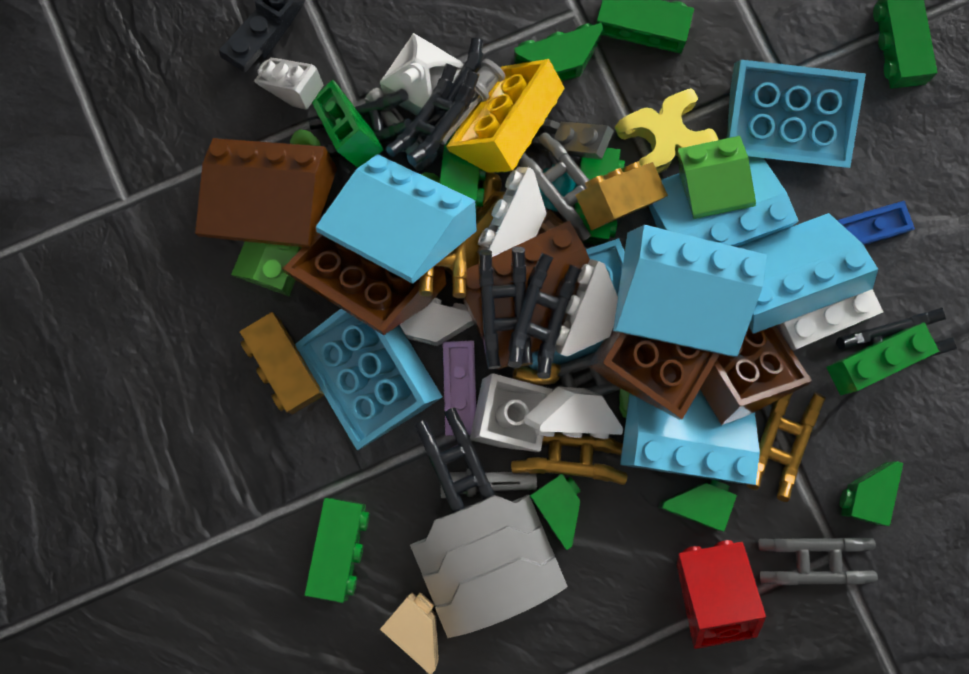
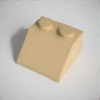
[380,592,439,674]

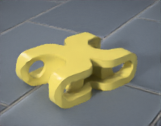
[615,89,719,173]

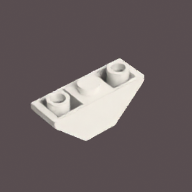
[254,57,324,110]
[477,167,547,257]
[555,259,618,356]
[400,298,474,346]
[524,387,623,439]

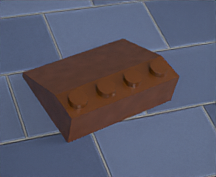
[195,138,337,248]
[461,220,590,370]
[282,232,446,335]
[700,325,812,425]
[588,327,720,420]

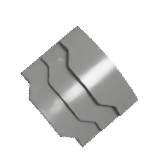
[410,495,568,638]

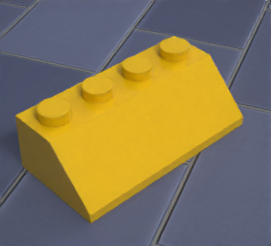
[446,59,565,173]

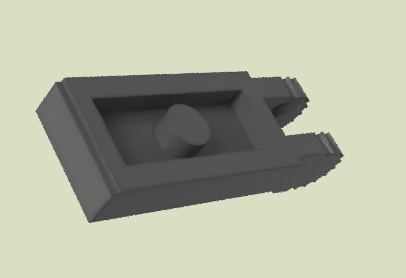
[533,119,614,160]

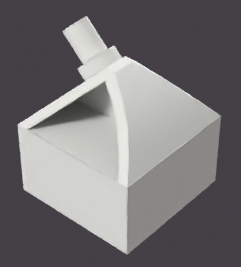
[380,33,464,116]

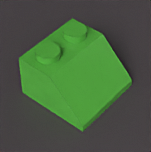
[678,136,756,219]
[231,241,303,296]

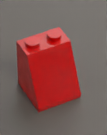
[677,540,766,649]

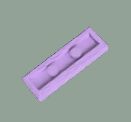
[443,341,476,436]

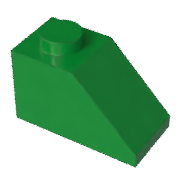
[840,461,903,526]
[530,474,581,550]
[658,480,737,532]

